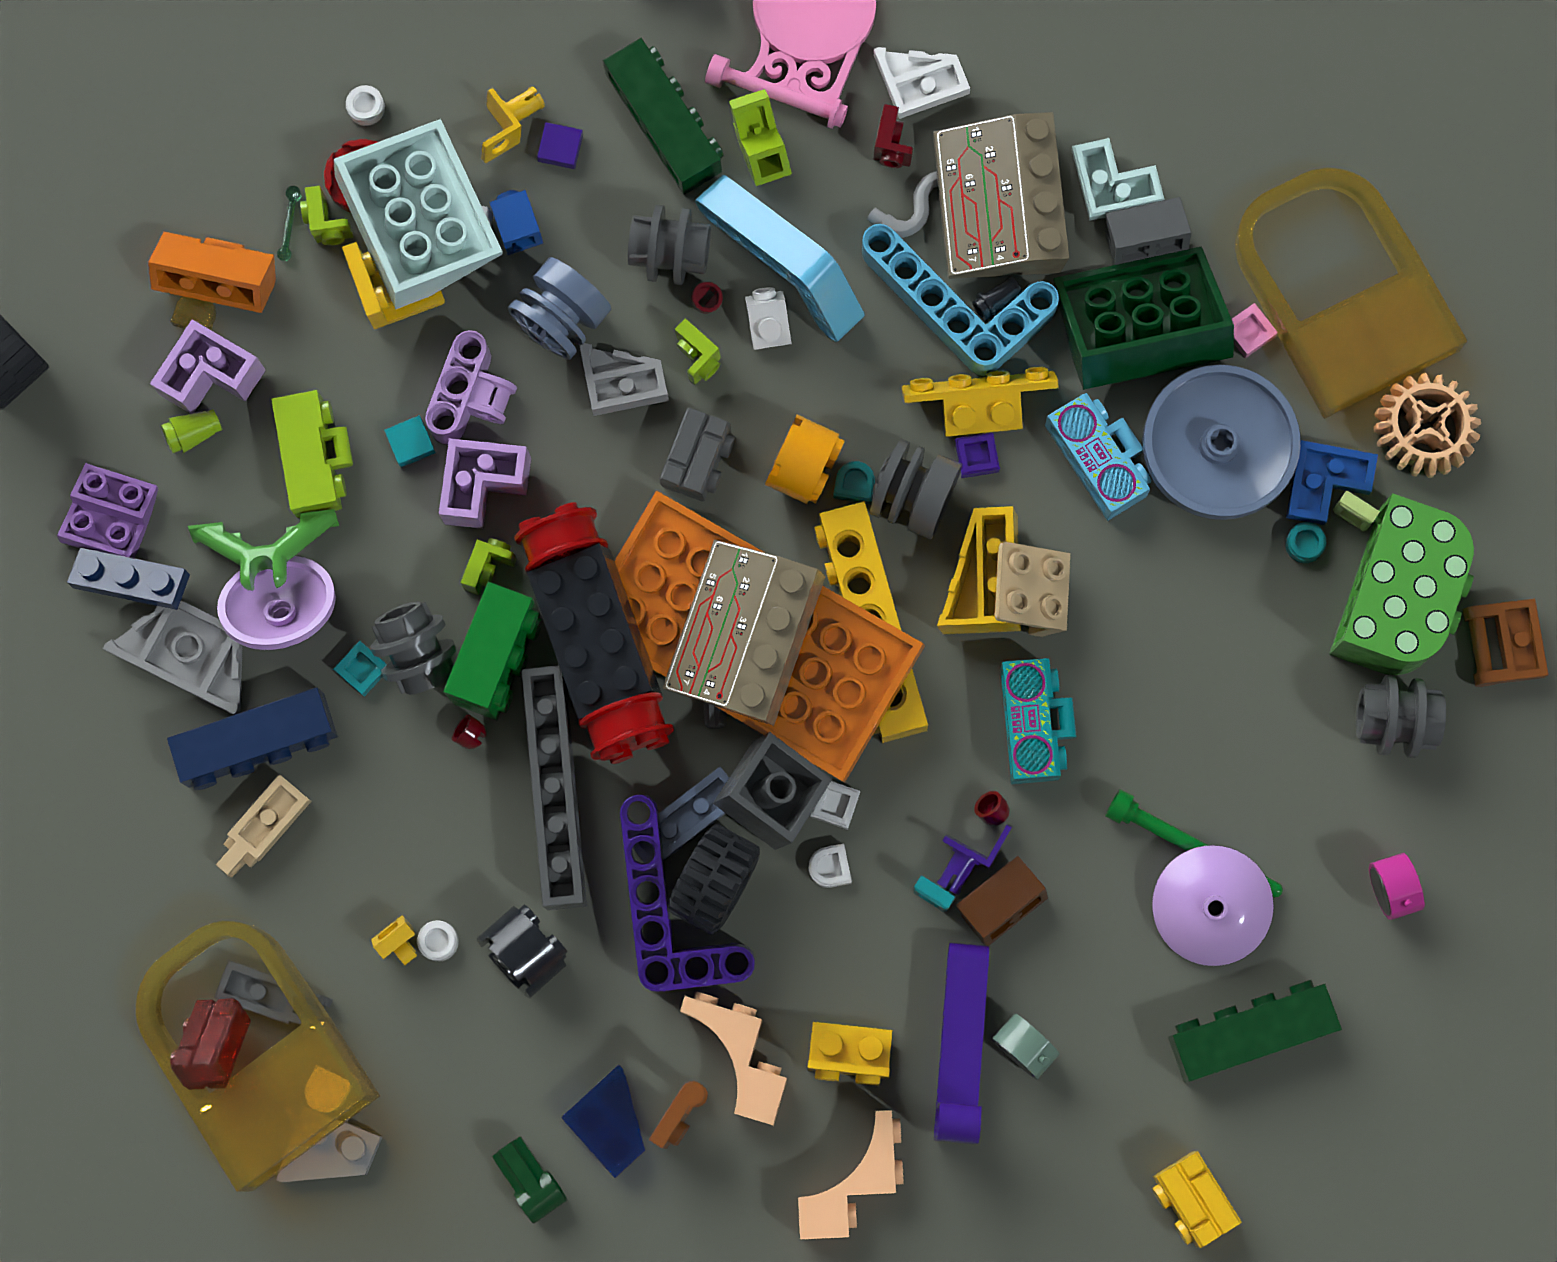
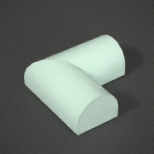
[1071,138,1165,221]

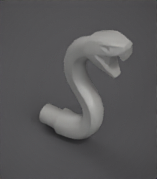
[867,171,938,238]

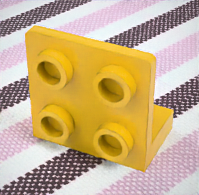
[342,242,445,330]
[807,1022,893,1086]

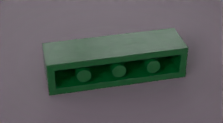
[603,37,724,195]
[1168,979,1342,1083]

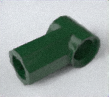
[492,1136,567,1224]

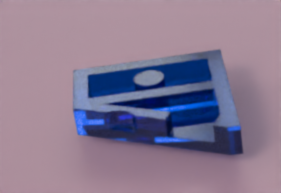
[561,1065,646,1178]

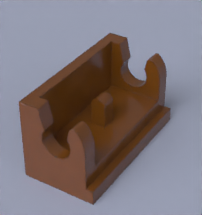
[956,856,1048,946]

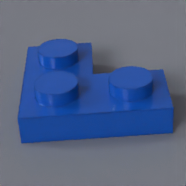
[1286,440,1378,525]

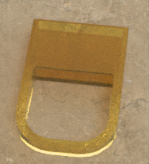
[1235,168,1467,419]
[136,921,380,1192]

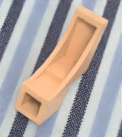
[680,992,787,1126]
[798,1110,904,1239]

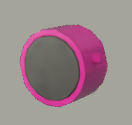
[1369,853,1425,920]

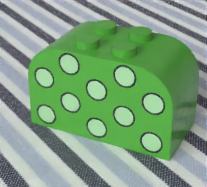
[1329,493,1474,675]

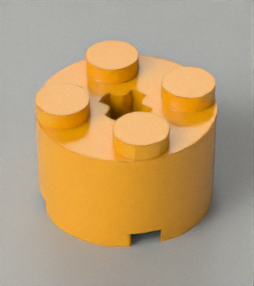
[765,414,845,504]

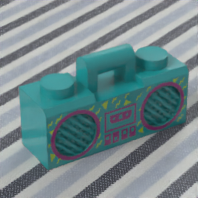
[1000,658,1077,784]

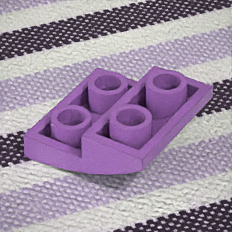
[57,463,158,559]

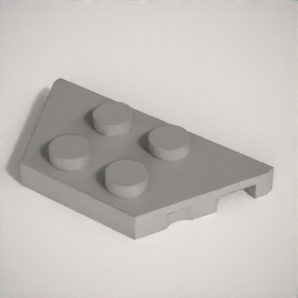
[103,601,243,715]

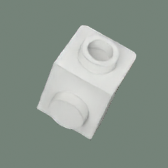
[745,287,792,350]

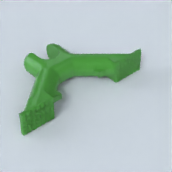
[188,509,339,591]

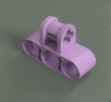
[425,330,517,444]

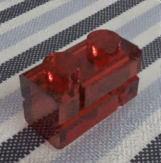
[170,998,251,1090]

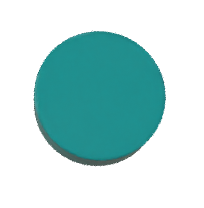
[1285,522,1326,563]

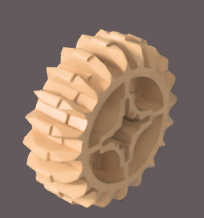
[1374,373,1481,478]

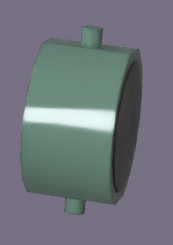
[992,1013,1060,1080]

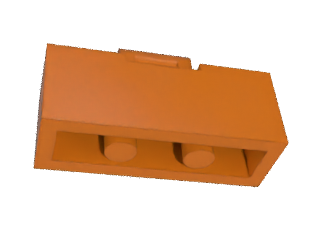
[148,231,276,313]

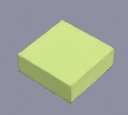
[1333,490,1380,531]

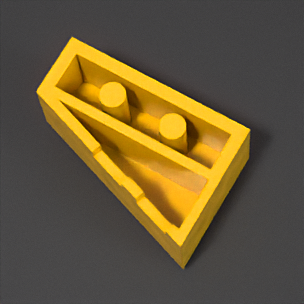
[937,506,1021,634]

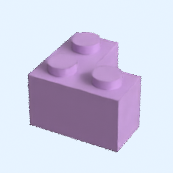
[150,320,266,414]
[439,438,531,529]

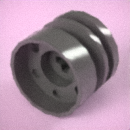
[870,439,963,540]

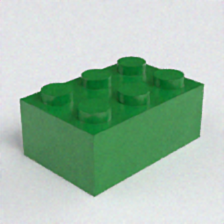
[443,582,543,721]

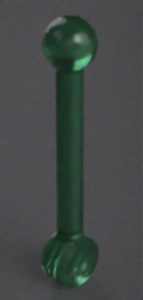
[277,186,302,262]

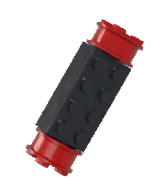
[514,502,674,764]

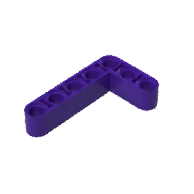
[620,794,755,992]
[934,942,989,1144]

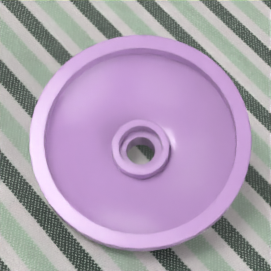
[217,556,336,650]
[1152,845,1273,966]

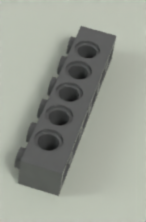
[522,665,587,911]

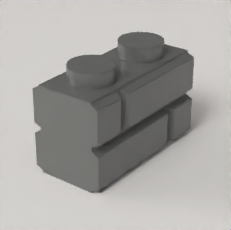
[659,408,736,501]

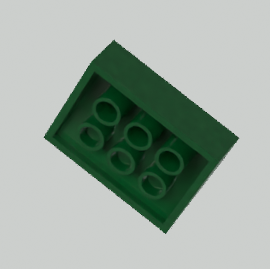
[1053,246,1234,390]

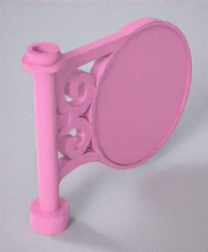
[705,0,876,129]

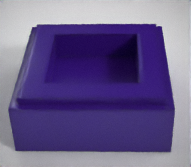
[537,122,583,169]
[955,432,1000,479]

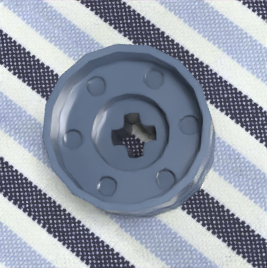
[508,257,612,360]

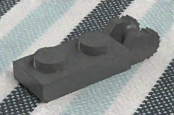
[214,960,333,1032]

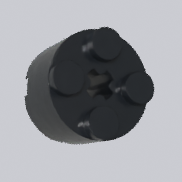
[477,904,567,999]

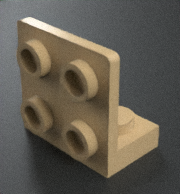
[995,542,1071,637]

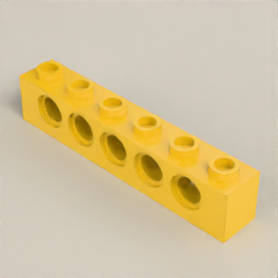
[814,501,928,743]

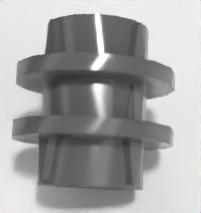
[628,205,711,285]
[370,601,457,695]
[1356,676,1446,758]

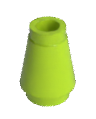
[161,409,222,454]

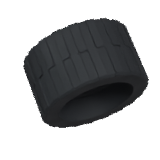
[0,314,49,409]

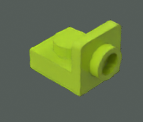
[675,318,721,385]
[460,538,517,595]

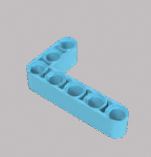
[695,175,865,342]
[862,224,1059,376]

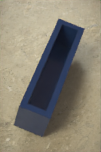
[167,687,338,790]

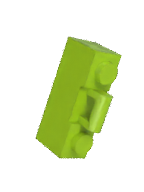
[271,390,353,518]

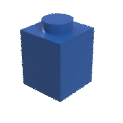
[489,190,543,255]

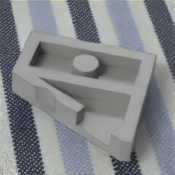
[579,343,669,416]
[276,1107,383,1182]

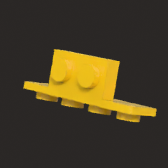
[901,367,1059,437]

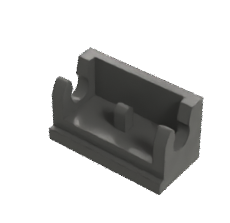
[1105,197,1191,265]

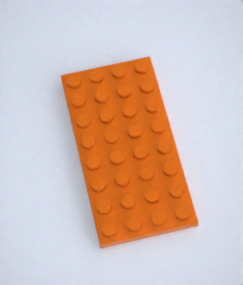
[615,490,925,783]

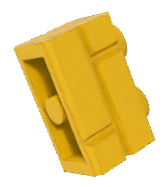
[1152,1151,1242,1248]

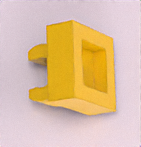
[371,915,417,965]

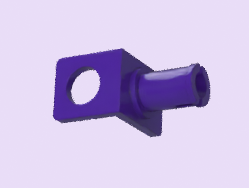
[937,823,1012,895]

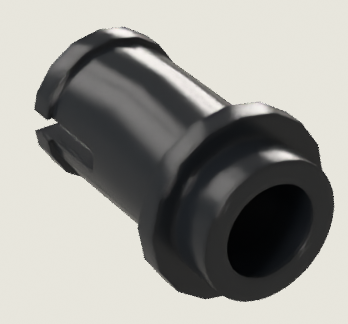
[972,277,1022,321]

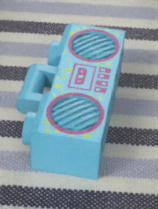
[1045,393,1151,521]

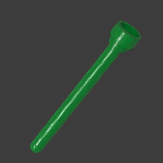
[1105,789,1283,898]

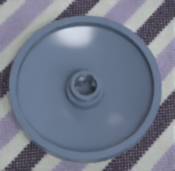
[1142,365,1301,520]

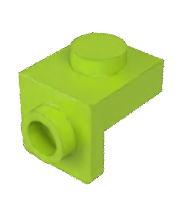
[300,185,354,245]

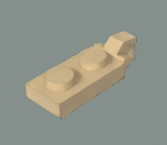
[216,775,312,878]

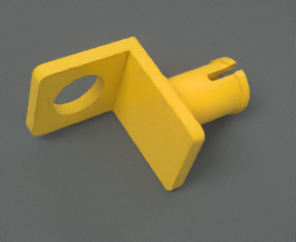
[481,86,545,163]

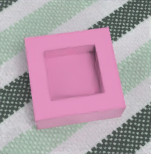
[1232,303,1278,358]

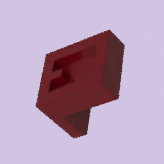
[873,104,913,168]

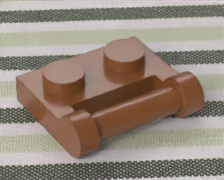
[1462,598,1548,687]
[649,1081,708,1149]

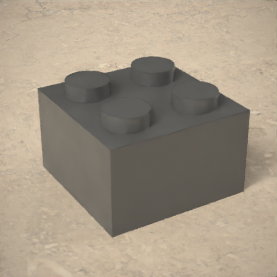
[713,732,832,850]

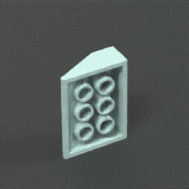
[334,119,503,310]

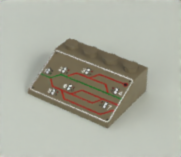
[933,112,1069,279]
[663,539,826,726]

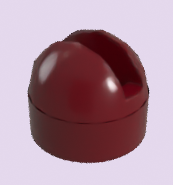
[691,282,723,314]
[452,714,486,749]
[974,791,1010,826]

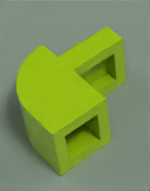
[729,89,792,186]

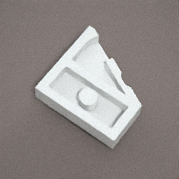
[874,47,970,119]

